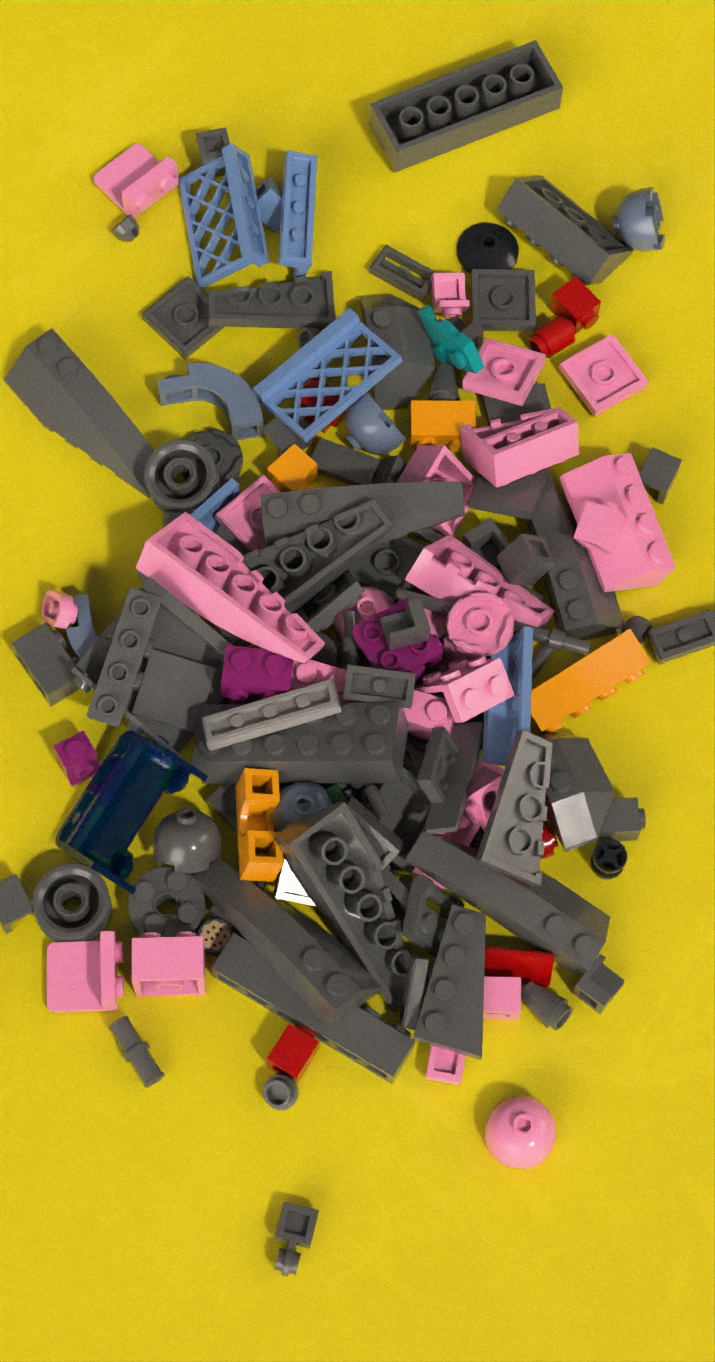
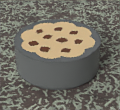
[198,919,233,956]

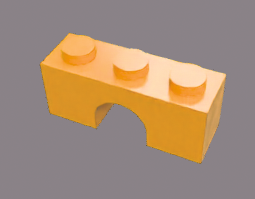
[267,444,342,492]
[235,768,284,882]

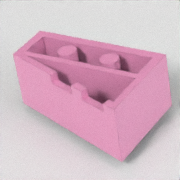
[460,407,579,488]

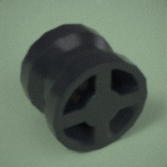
[590,839,627,880]

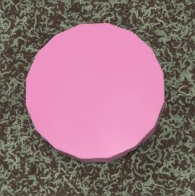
[446,592,514,657]

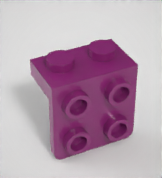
[352,597,444,673]
[221,645,294,704]

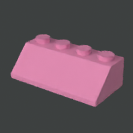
[559,453,676,593]

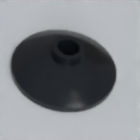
[457,223,519,274]

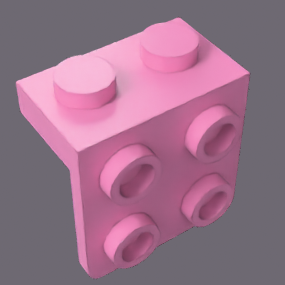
[94,144,179,218]
[414,655,515,723]
[47,931,124,1012]

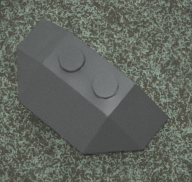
[360,294,435,410]
[534,731,615,852]

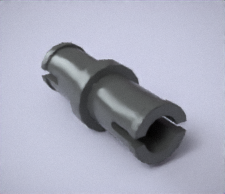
[108,1016,165,1088]

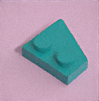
[417,304,485,374]

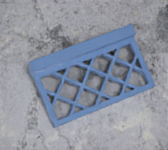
[179,143,270,289]
[253,308,403,443]

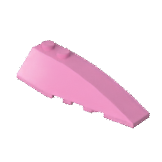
[136,512,325,664]

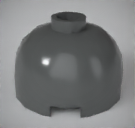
[153,808,222,873]

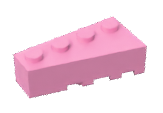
[405,534,554,643]

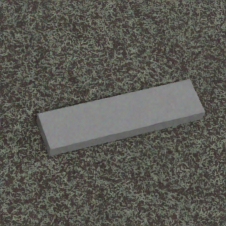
[201,678,342,751]

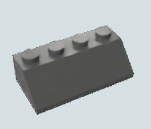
[497,176,634,285]

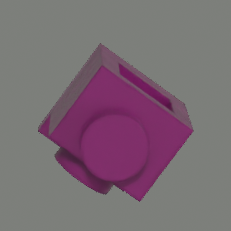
[53,730,103,787]

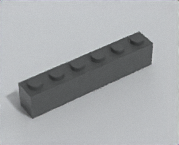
[211,933,415,1084]

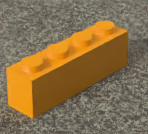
[530,629,651,734]

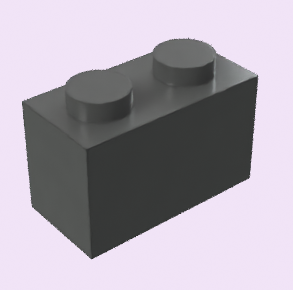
[11,622,80,707]

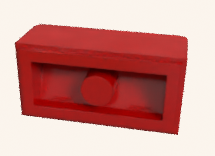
[484,946,554,987]

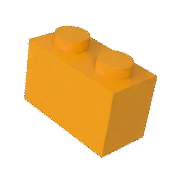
[410,400,476,453]

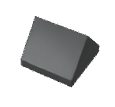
[371,455,407,484]

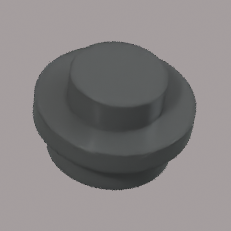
[263,1074,299,1110]

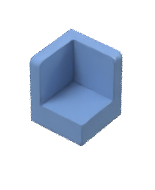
[256,176,282,232]

